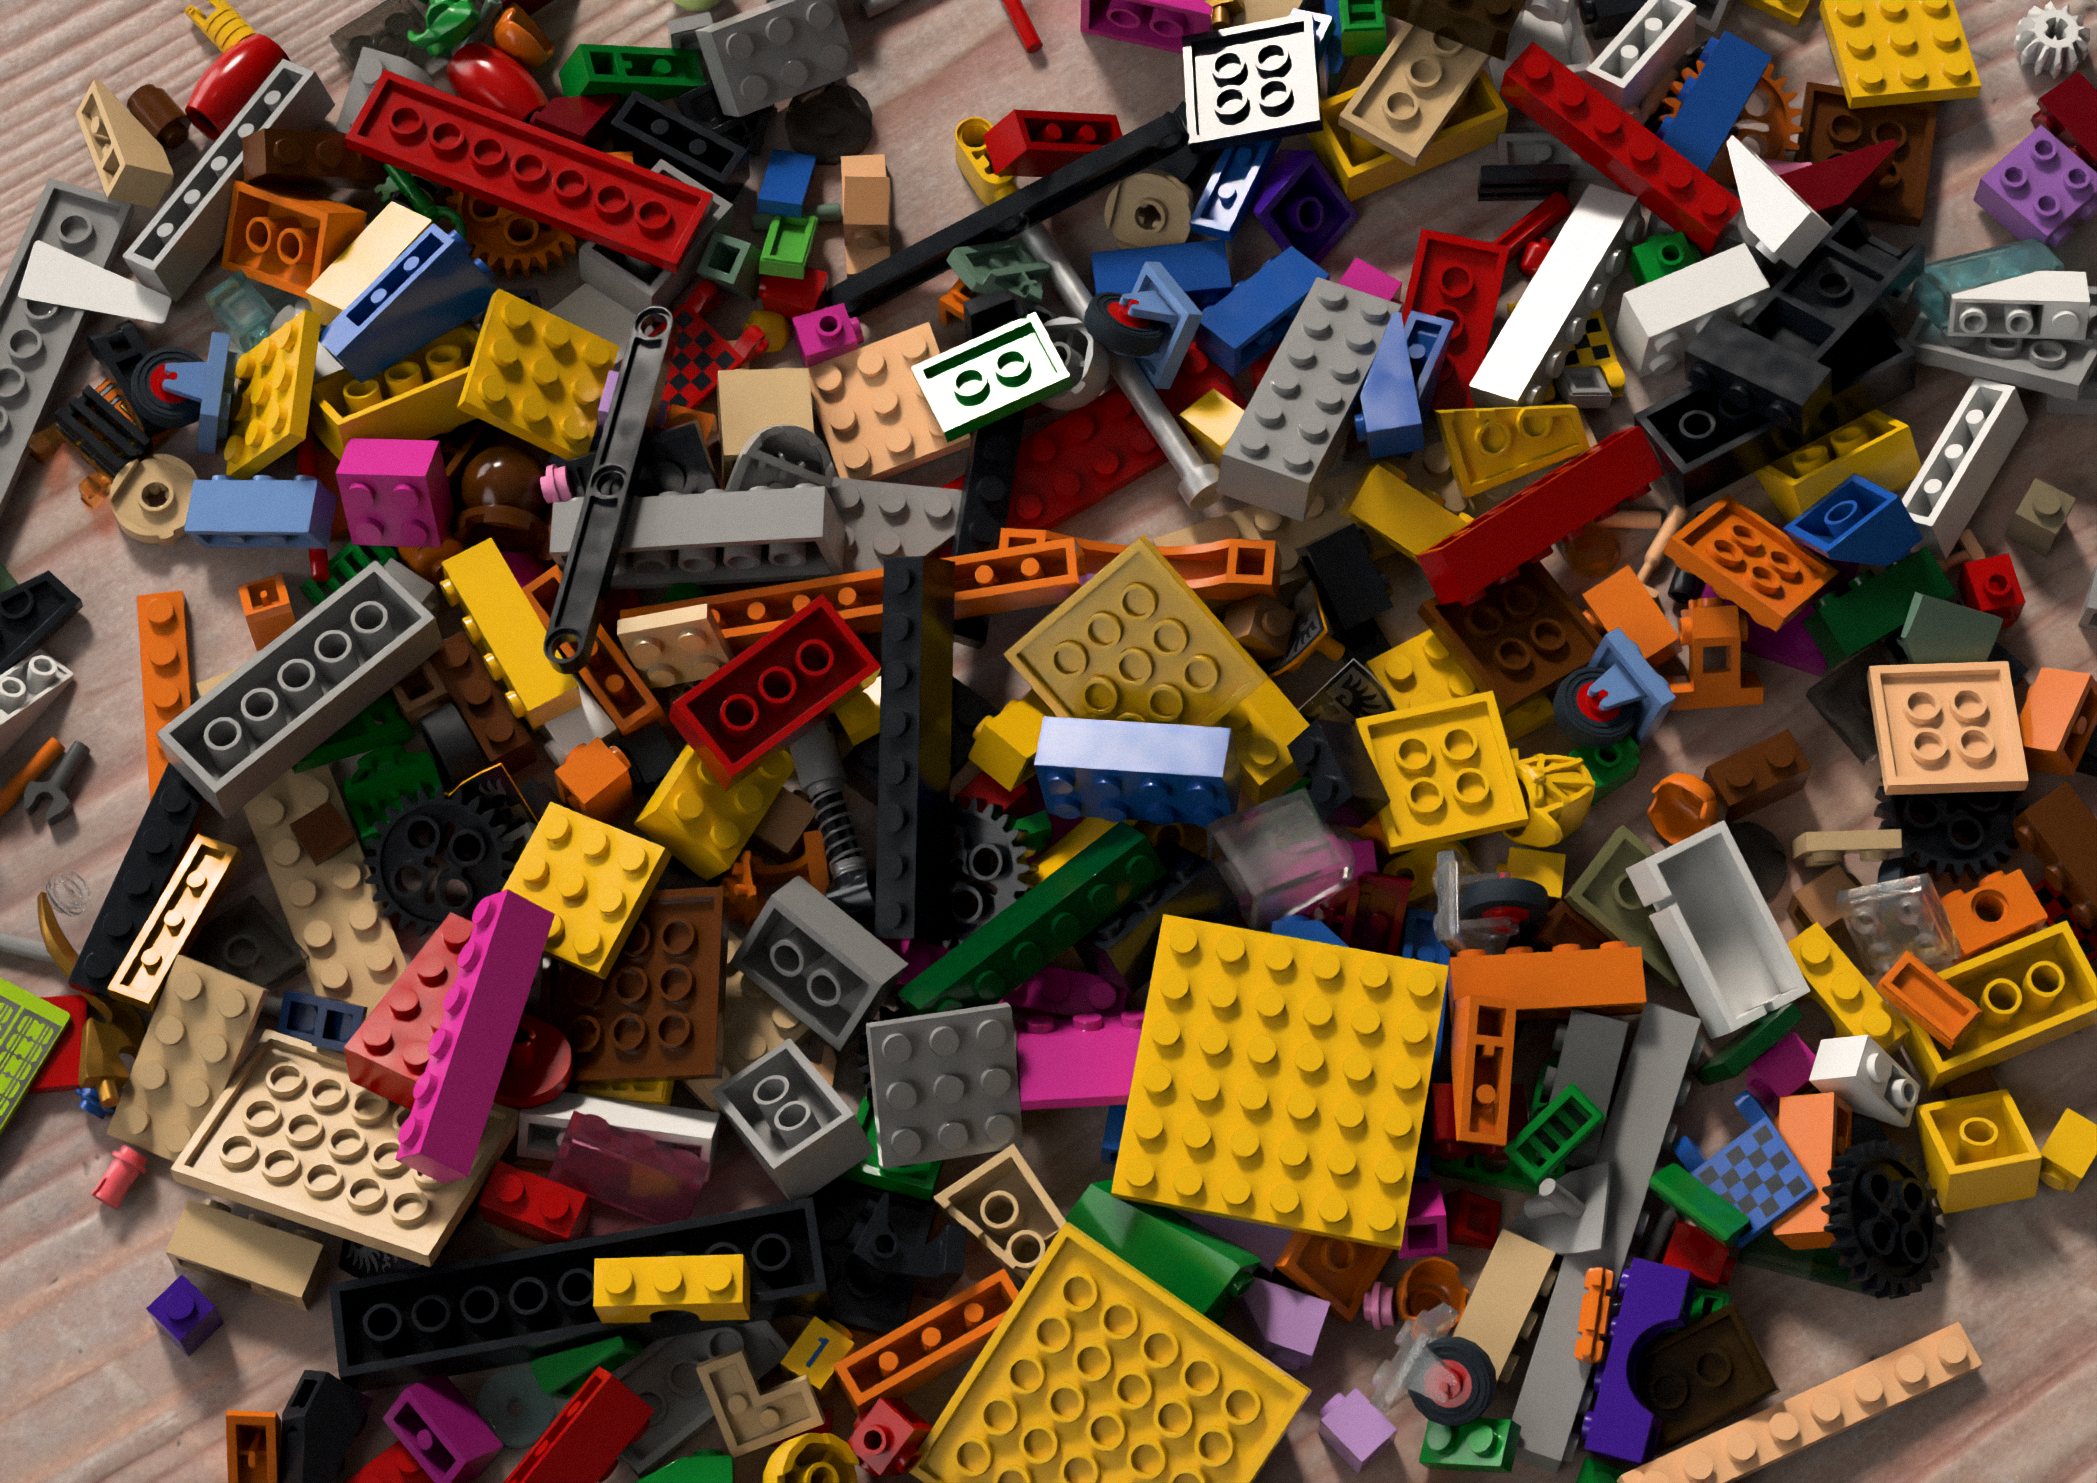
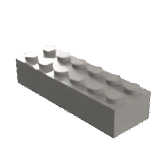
[1216,277,1402,522]
[549,483,846,590]
[156,560,444,820]

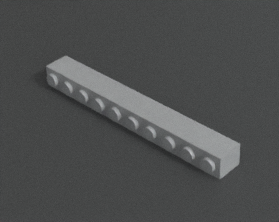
[1511,1002,1705,1474]

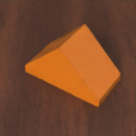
[238,573,297,650]
[226,1410,282,1483]

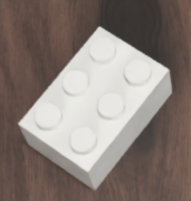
[1614,243,1770,379]

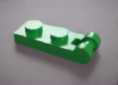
[292,693,415,774]

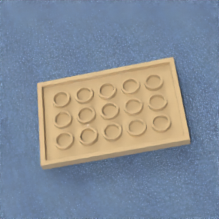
[170,1029,520,1268]

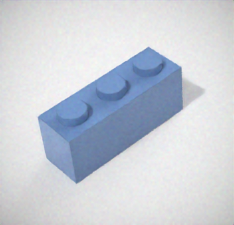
[184,475,337,549]

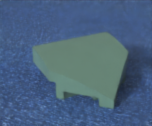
[946,238,1050,304]
[1895,592,2003,664]

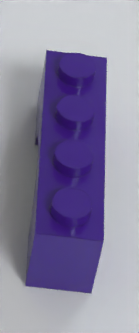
[1581,1257,1700,1466]

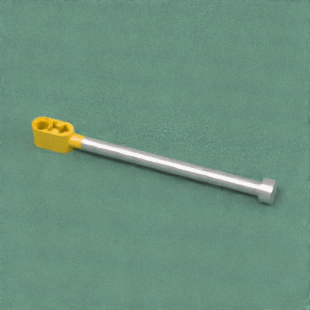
[955,117,1224,511]

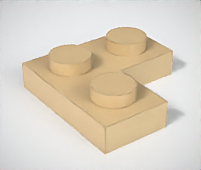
[1791,829,1902,868]
[696,1347,825,1458]

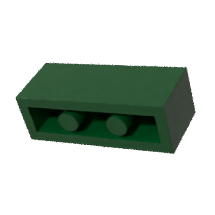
[1802,546,1956,669]

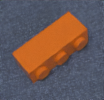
[1771,1092,1852,1250]

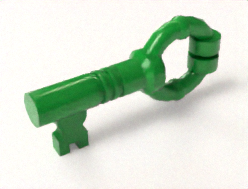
[373,163,467,240]

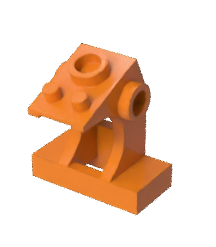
[1663,597,1764,710]
[721,830,830,928]

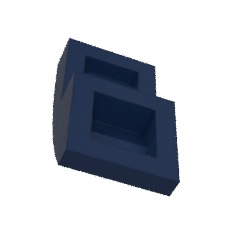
[277,990,368,1052]

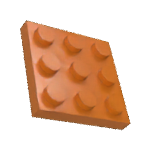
[1662,494,1839,632]

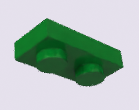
[1419,1418,1521,1473]

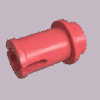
[91,1145,148,1210]

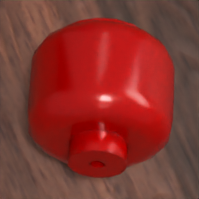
[1517,237,1555,278]

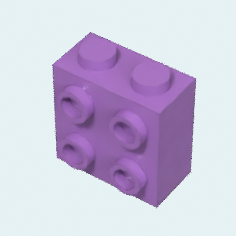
[1973,125,2097,257]

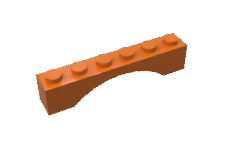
[999,528,1282,602]

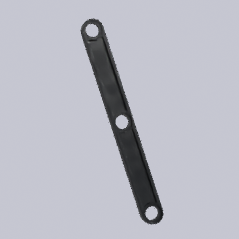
[824,113,1190,318]
[543,306,679,674]

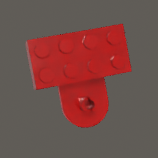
[344,912,573,1111]

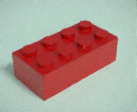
[668,594,881,792]

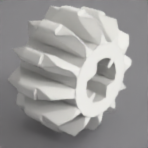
[2014,1,2091,79]

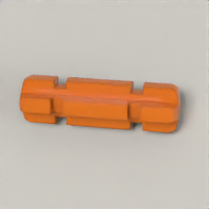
[1574,1267,1615,1364]

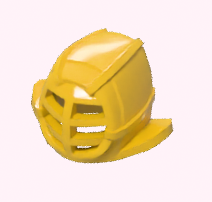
[1501,748,1596,850]

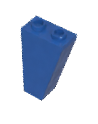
[318,223,498,384]

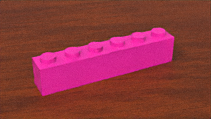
[395,889,555,1184]

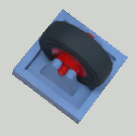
[1084,261,1203,389]
[131,332,238,455]
[1553,627,1676,749]

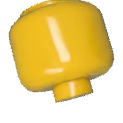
[742,309,789,353]

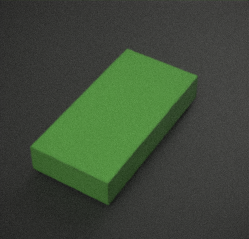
[759,214,818,280]

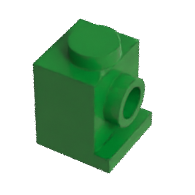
[1568,735,1641,806]

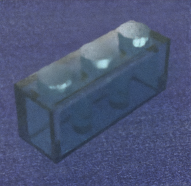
[1914,237,2064,331]

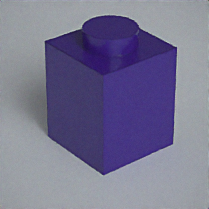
[146,1274,224,1357]

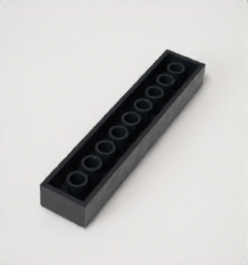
[329,1197,833,1392]

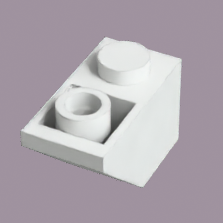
[1809,1035,1920,1127]

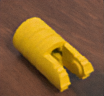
[184,0,258,53]

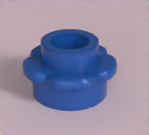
[75,1088,121,1119]

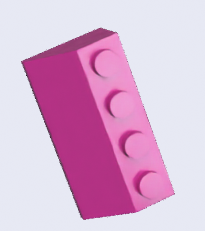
[1015,1010,1145,1110]

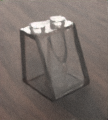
[1205,788,1356,932]

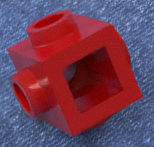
[847,1397,932,1477]

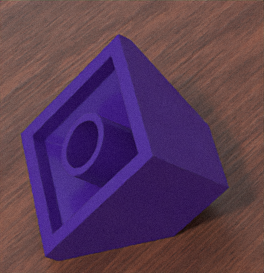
[1254,149,1359,265]

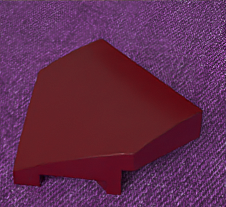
[1307,871,1413,956]

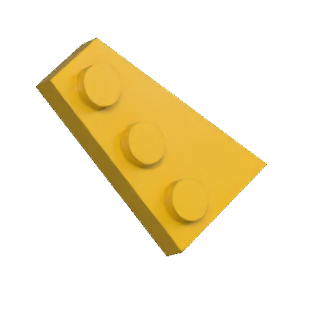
[1434,404,1590,498]

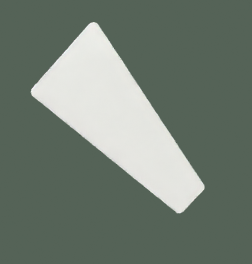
[18,240,172,324]

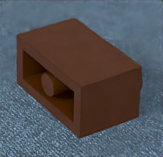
[1702,729,1811,824]

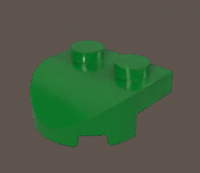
[344,744,442,850]

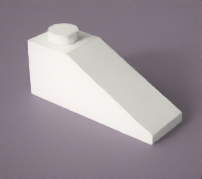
[1726,135,1832,269]

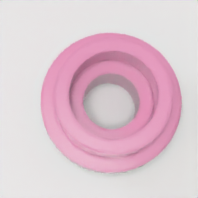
[540,464,576,504]
[1363,1282,1399,1331]

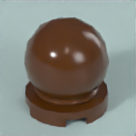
[454,444,548,557]

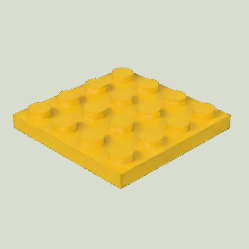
[1003,534,1268,727]

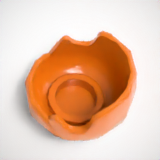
[492,2,555,69]
[1647,771,1719,845]
[1395,1256,1469,1338]

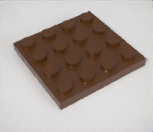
[539,886,730,1085]

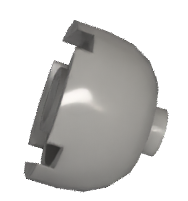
[1039,316,1110,411]

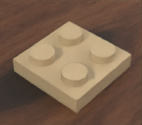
[617,603,735,689]

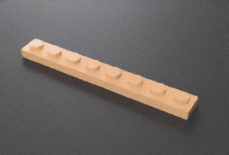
[1617,1322,1983,1483]

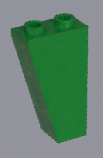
[1064,1179,1262,1326]

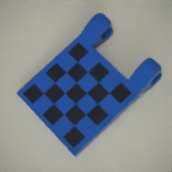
[1672,1090,1818,1248]

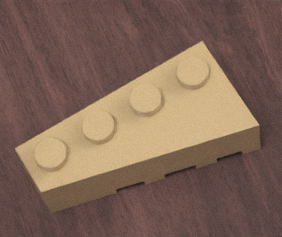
[932,1143,1066,1286]

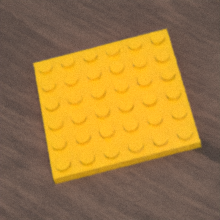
[1111,914,1449,1250]
[909,1222,1313,1483]

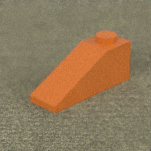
[1450,994,1517,1146]

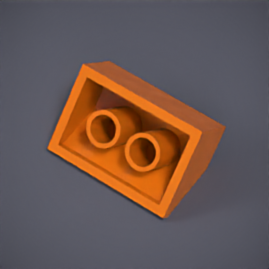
[221,180,367,299]

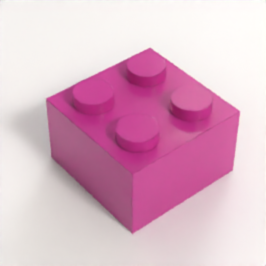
[335,438,455,548]

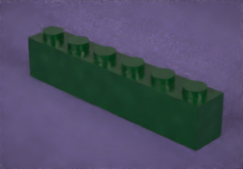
[897,821,1168,1016]

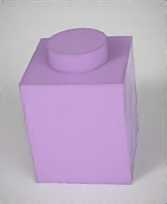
[1318,1387,1397,1474]

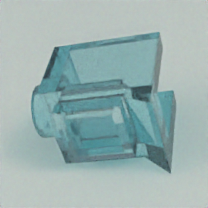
[205,269,277,354]

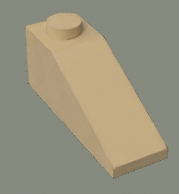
[76,80,174,209]

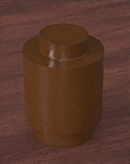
[127,84,191,149]

